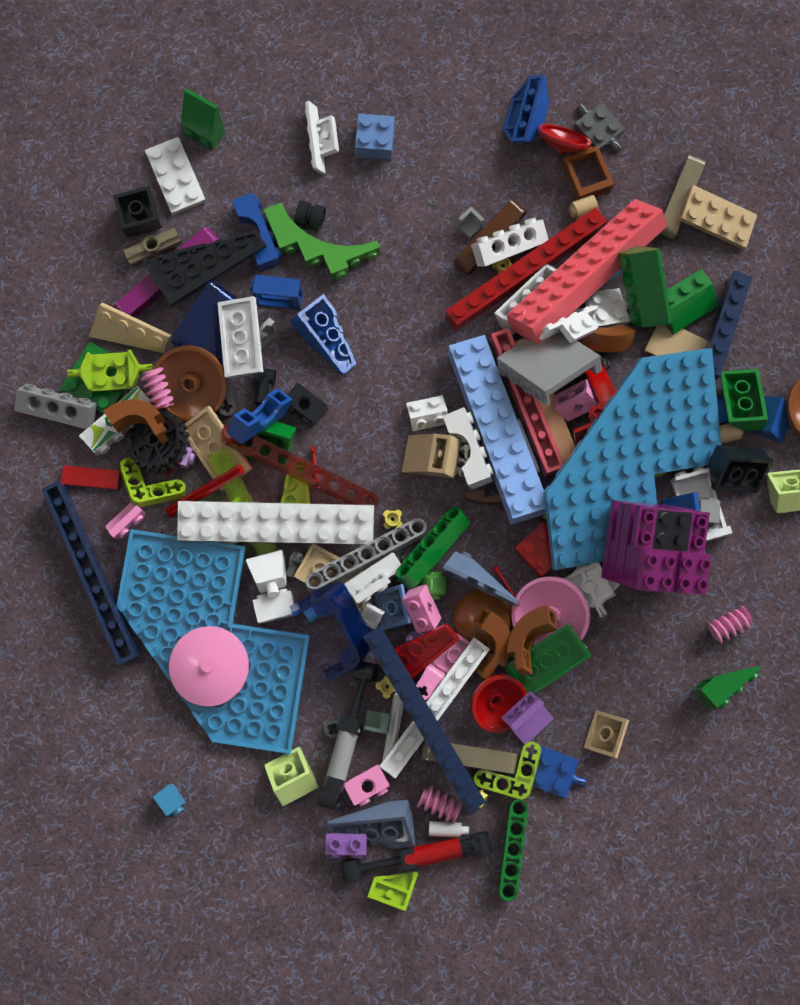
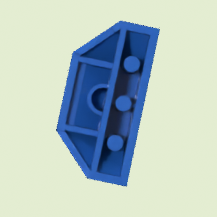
[503,75,549,143]

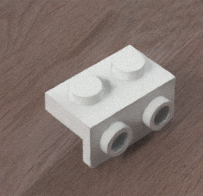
[406,395,448,431]

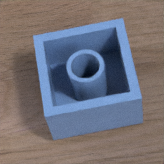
[355,114,395,160]

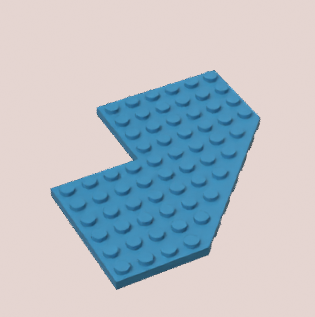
[544,348,721,570]
[117,529,310,754]

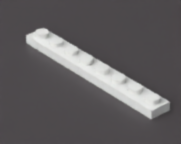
[380,637,490,778]

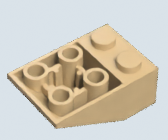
[402,434,461,478]

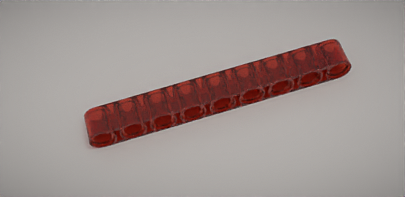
[221,425,379,510]

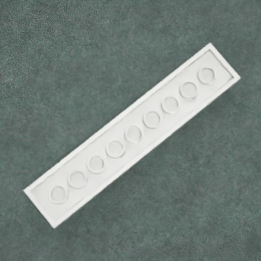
[177,501,374,544]

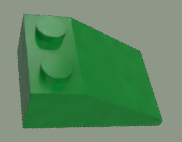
[180,88,225,150]

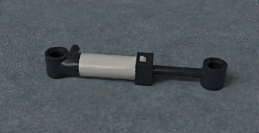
[317,660,378,811]

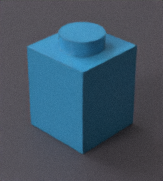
[153,783,186,817]

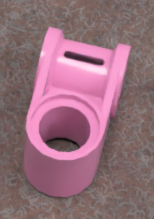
[416,664,446,700]

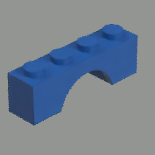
[232,192,282,272]
[226,388,292,444]

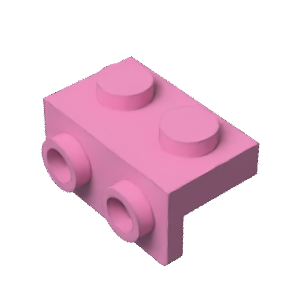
[106,503,146,541]

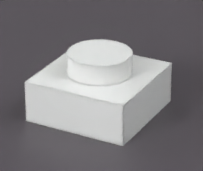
[358,603,385,630]

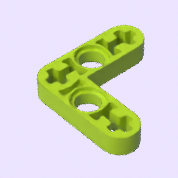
[120,457,186,507]
[474,742,541,799]

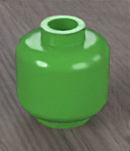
[422,572,447,600]

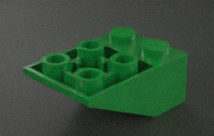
[692,666,761,709]

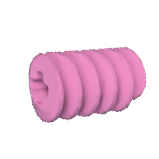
[141,367,174,409]
[707,606,752,644]
[417,786,462,824]

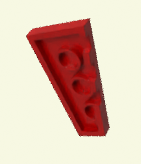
[374,623,460,678]

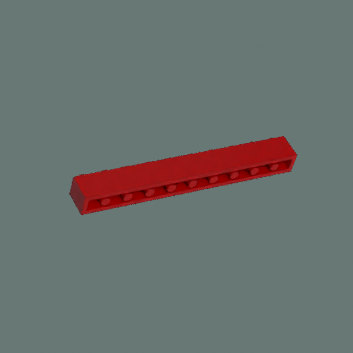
[445,207,607,332]

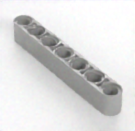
[306,518,426,594]

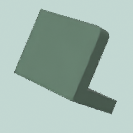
[363,710,390,734]

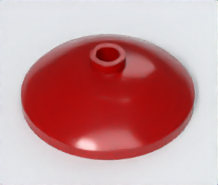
[538,124,591,154]
[471,675,527,733]

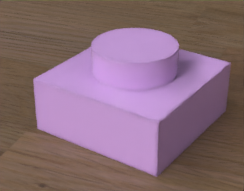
[179,447,196,469]

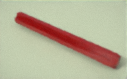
[165,465,244,517]

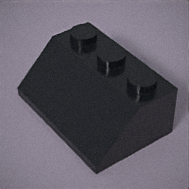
[709,445,774,493]

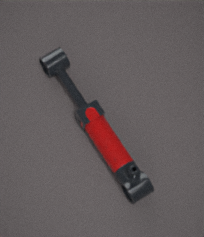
[340,831,492,883]

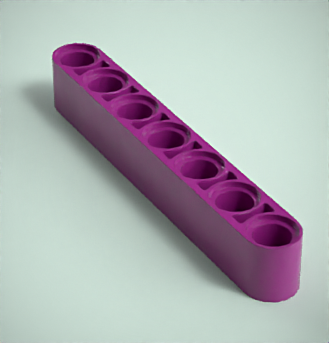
[113,227,219,318]

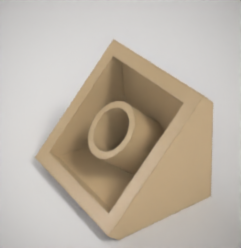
[584,710,629,759]

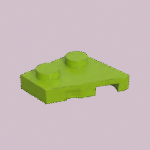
[367,872,418,911]

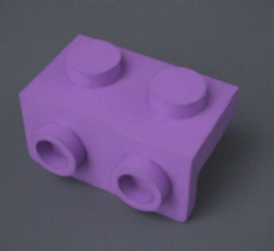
[325,833,367,858]

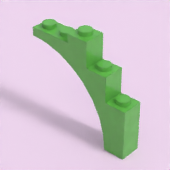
[264,203,380,280]

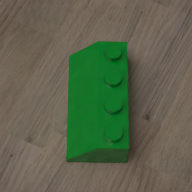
[619,246,672,328]

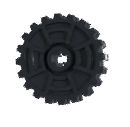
[127,409,190,474]

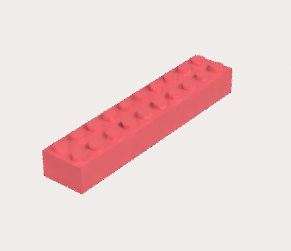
[506,199,667,344]

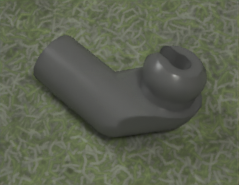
[286,552,303,579]

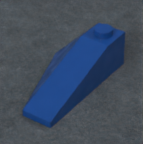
[289,294,356,375]

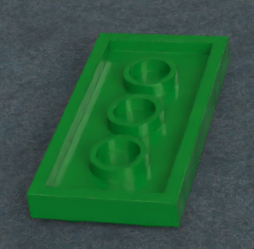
[505,623,592,694]

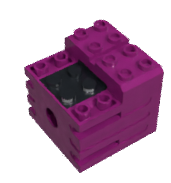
[601,500,711,595]

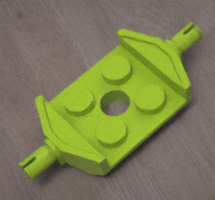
[67,349,153,392]

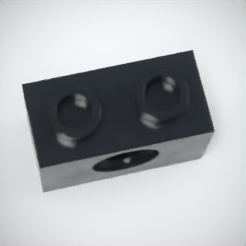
[287,382,328,426]

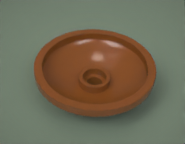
[454,590,512,647]

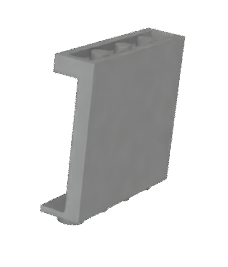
[497,332,602,406]

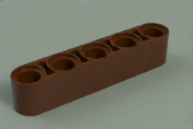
[454,199,527,275]

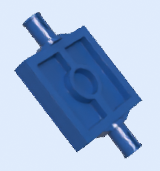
[524,746,587,798]

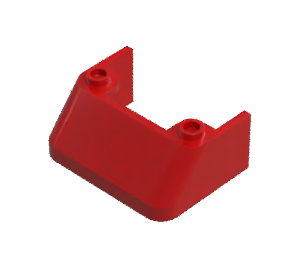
[573,363,616,445]

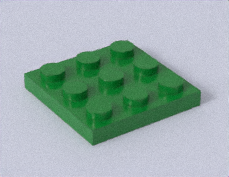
[60,342,127,414]

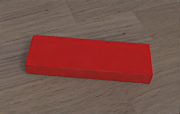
[61,465,121,490]

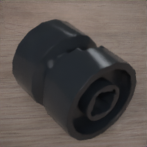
[294,200,326,230]

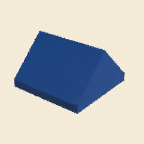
[749,396,789,443]

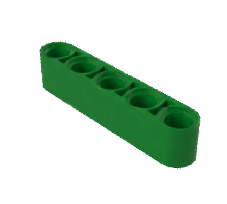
[395,506,470,589]
[498,798,528,901]

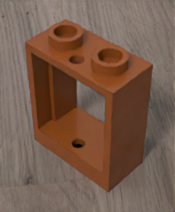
[562,146,614,200]

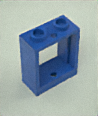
[250,275,303,310]

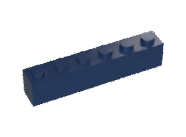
[704,271,752,381]

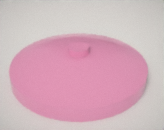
[512,576,591,647]
[169,626,249,706]

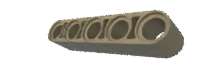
[659,155,706,240]
[421,739,520,774]

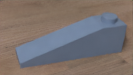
[443,551,519,607]
[327,800,415,848]

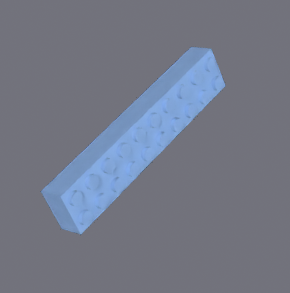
[448,335,546,525]

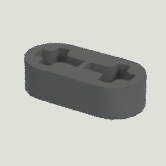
[219,384,236,418]

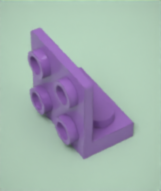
[502,691,553,744]

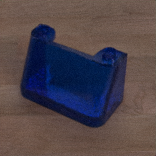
[171,280,238,364]

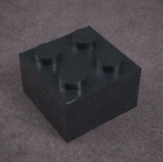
[113,186,162,238]

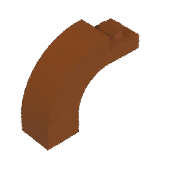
[577,323,636,352]
[103,399,169,444]
[507,605,557,676]
[473,606,510,679]

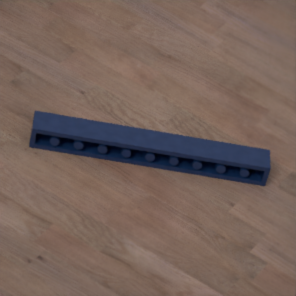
[41,481,141,666]
[363,626,486,813]

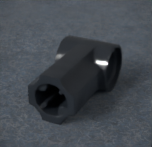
[253,368,276,405]

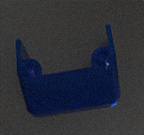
[290,582,371,682]

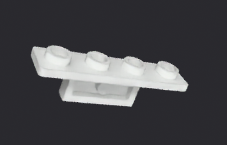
[305,101,339,174]
[539,305,599,344]
[328,552,401,610]

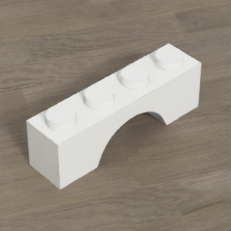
[443,407,494,490]

